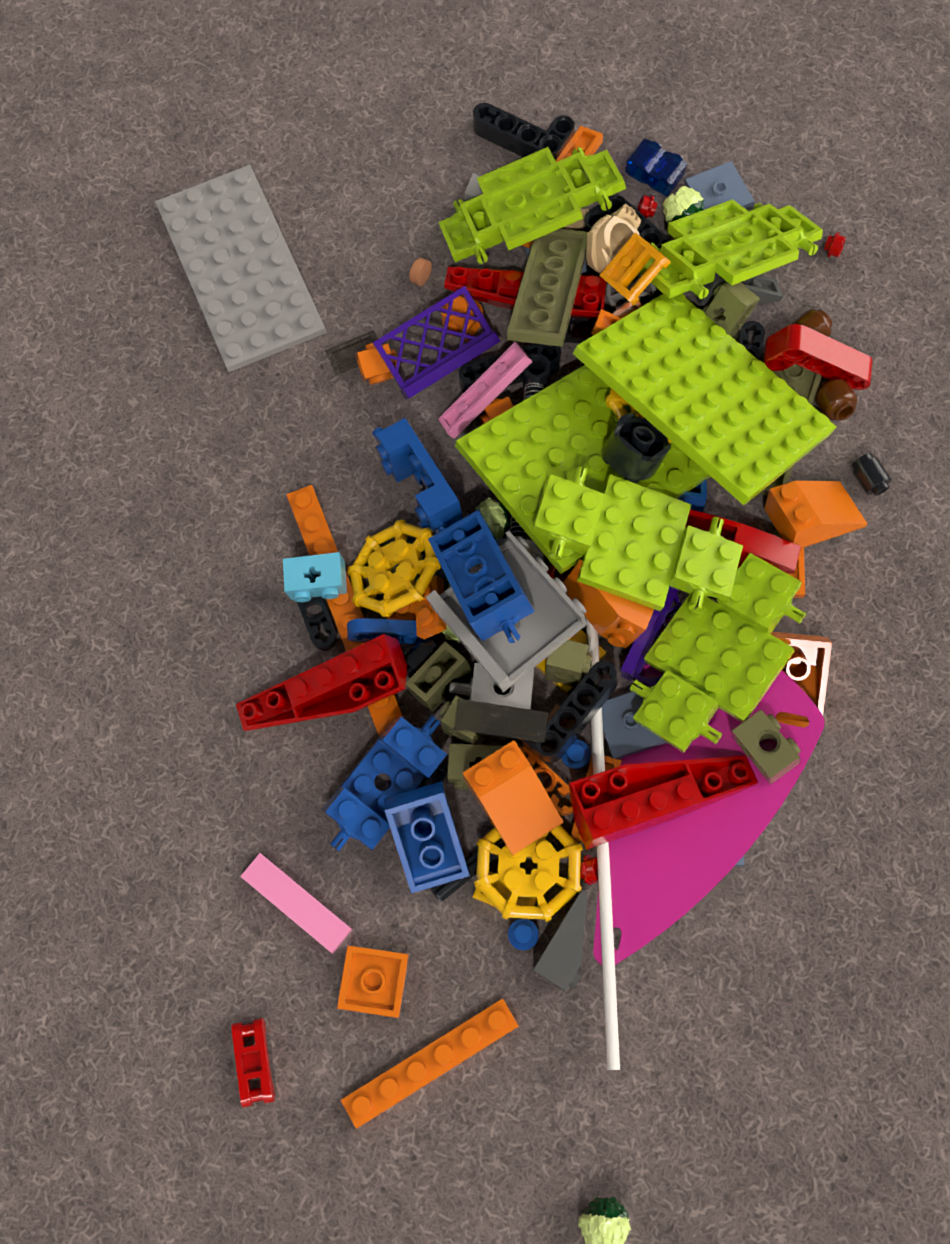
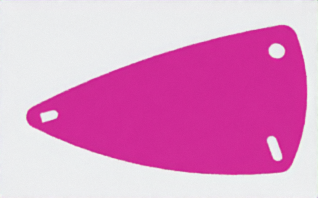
[593,618,825,965]

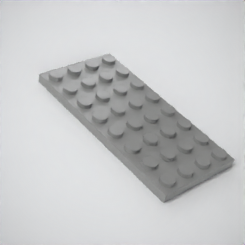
[155,165,327,372]

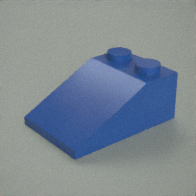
[384,781,470,894]

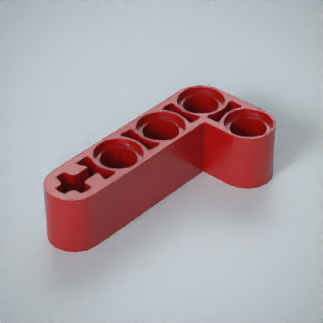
[764,324,873,390]

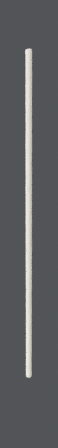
[586,618,620,1070]

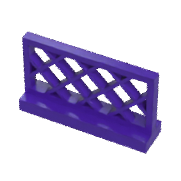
[372,286,500,400]
[621,586,718,688]

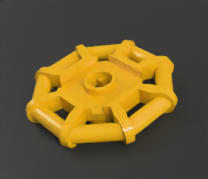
[347,519,441,617]
[474,825,583,922]

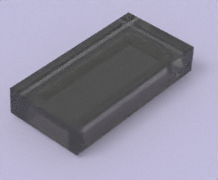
[325,330,378,376]

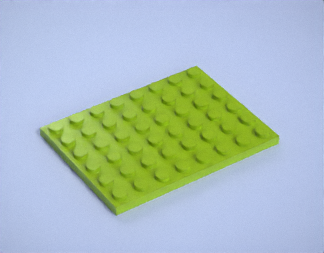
[573,294,837,505]
[455,365,711,574]

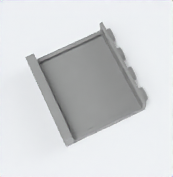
[426,531,587,692]

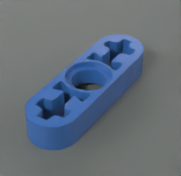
[347,618,430,644]

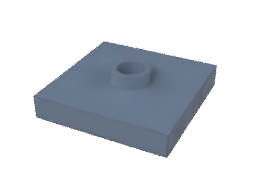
[684,161,755,210]
[602,686,668,759]

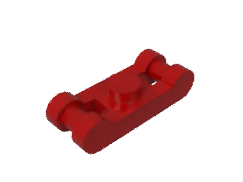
[231,1018,275,1108]

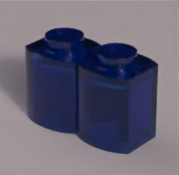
[625,139,687,196]

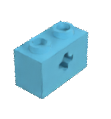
[283,552,347,602]

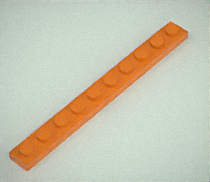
[286,485,403,737]

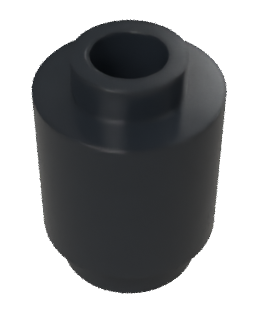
[851,453,892,496]
[404,638,439,678]

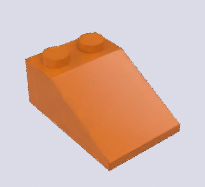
[764,481,867,548]
[562,560,654,649]
[771,632,832,728]
[463,740,564,856]

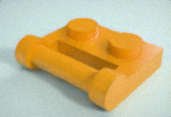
[599,232,671,306]

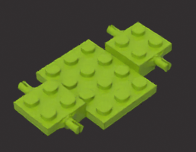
[438,147,626,264]
[639,199,823,299]
[532,466,743,611]
[630,553,806,753]

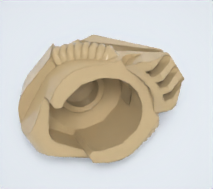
[586,204,641,274]

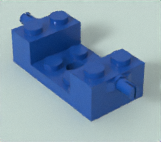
[372,418,463,535]
[428,510,535,643]
[321,715,447,852]

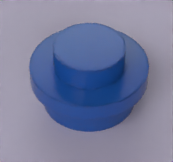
[561,740,590,769]
[508,919,539,951]

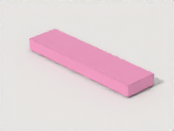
[438,342,532,439]
[240,853,353,954]

